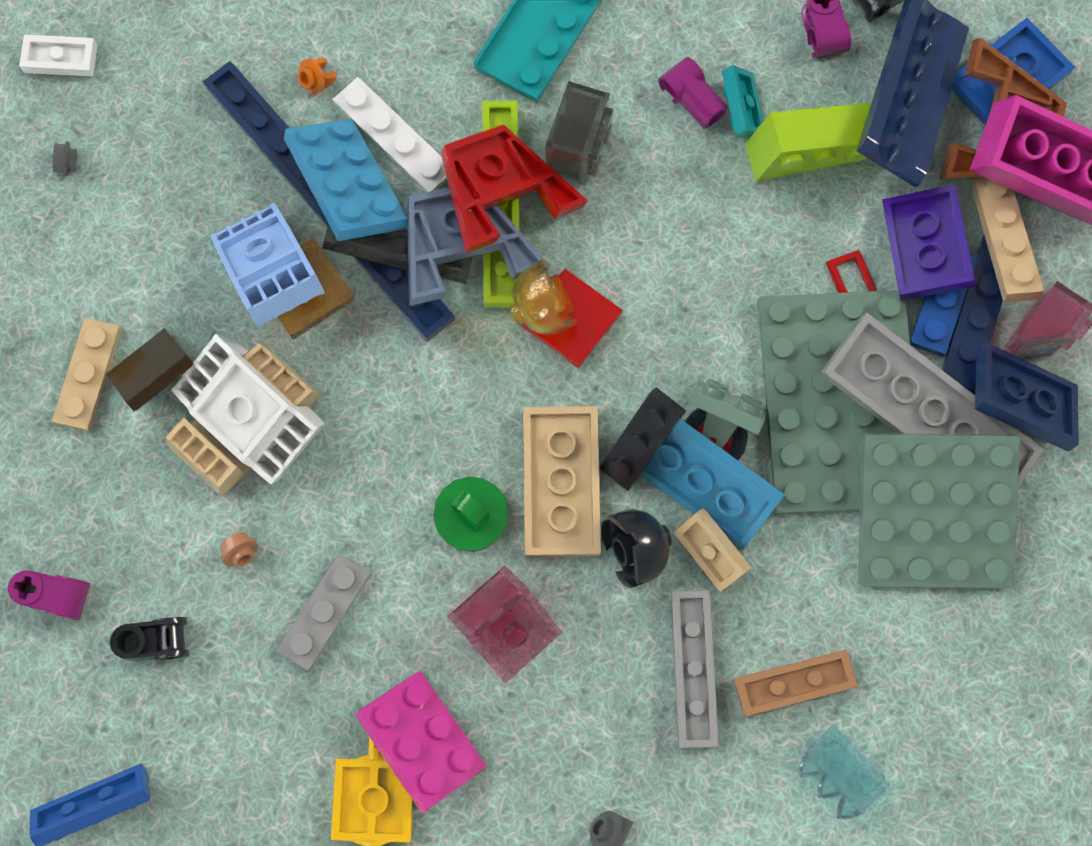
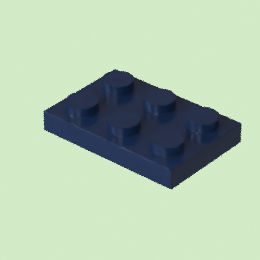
[975,342,1079,452]

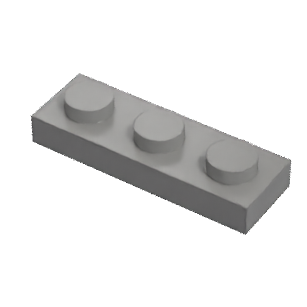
[276,553,372,672]

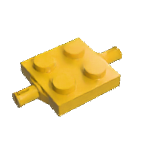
[331,737,414,846]

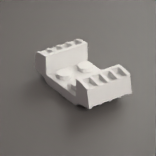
[171,334,325,485]

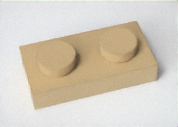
[673,508,752,593]

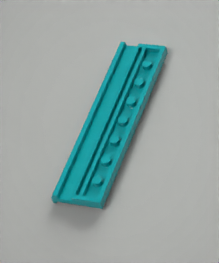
[473,0,602,103]

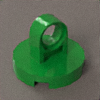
[433,476,509,552]

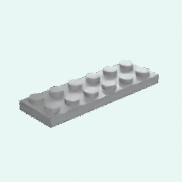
[820,313,1045,488]

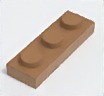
[733,649,858,717]

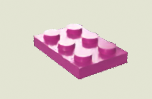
[355,671,487,814]

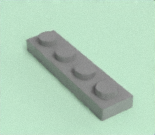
[670,590,719,748]

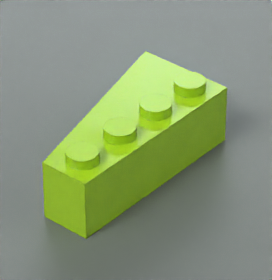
[745,102,872,182]

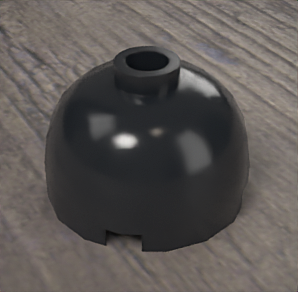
[601,509,672,588]

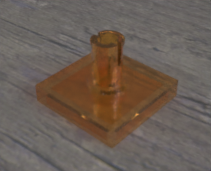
[277,238,355,340]

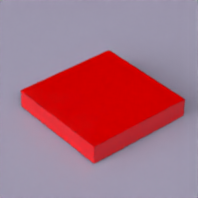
[521,268,623,369]

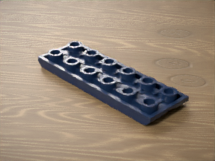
[856,0,969,188]

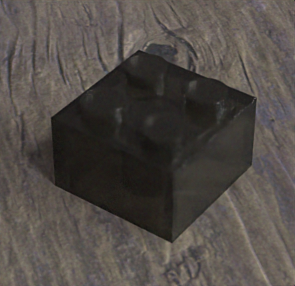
[546,81,614,186]

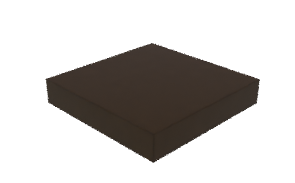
[106,328,194,412]

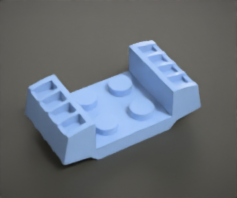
[210,202,325,328]

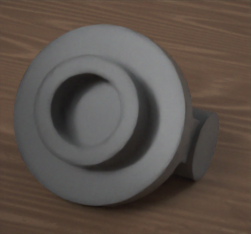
[590,811,633,846]

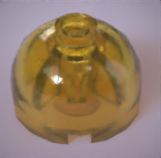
[509,258,578,335]

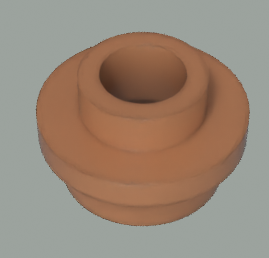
[220,532,258,567]

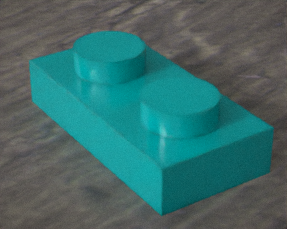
[721,65,764,140]

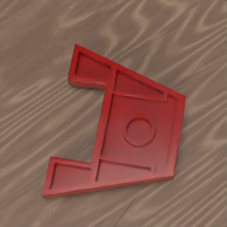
[441,124,588,254]

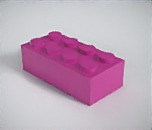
[969,95,1092,225]

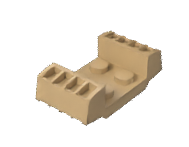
[166,343,321,497]

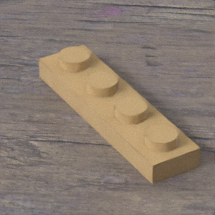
[972,177,1044,303]

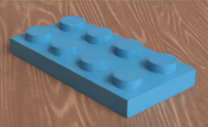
[284,119,408,241]
[641,419,785,550]

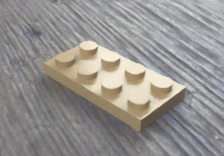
[523,406,601,557]

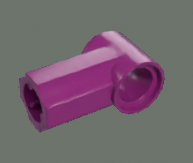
[658,57,728,129]

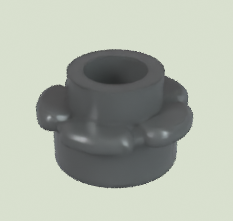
[52,141,77,176]

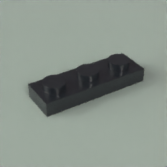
[599,387,686,491]

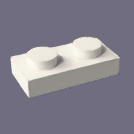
[19,35,98,76]

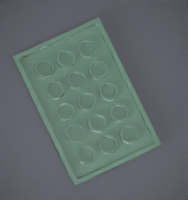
[757,290,910,515]

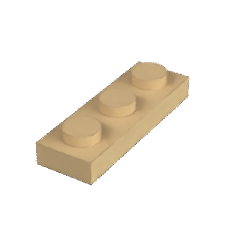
[52,318,122,432]

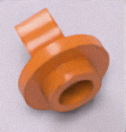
[298,58,338,94]

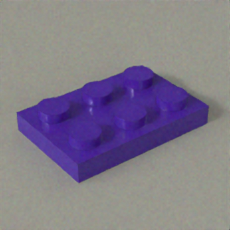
[882,184,975,301]

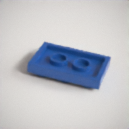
[951,18,1075,126]

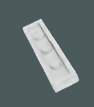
[332,77,447,193]

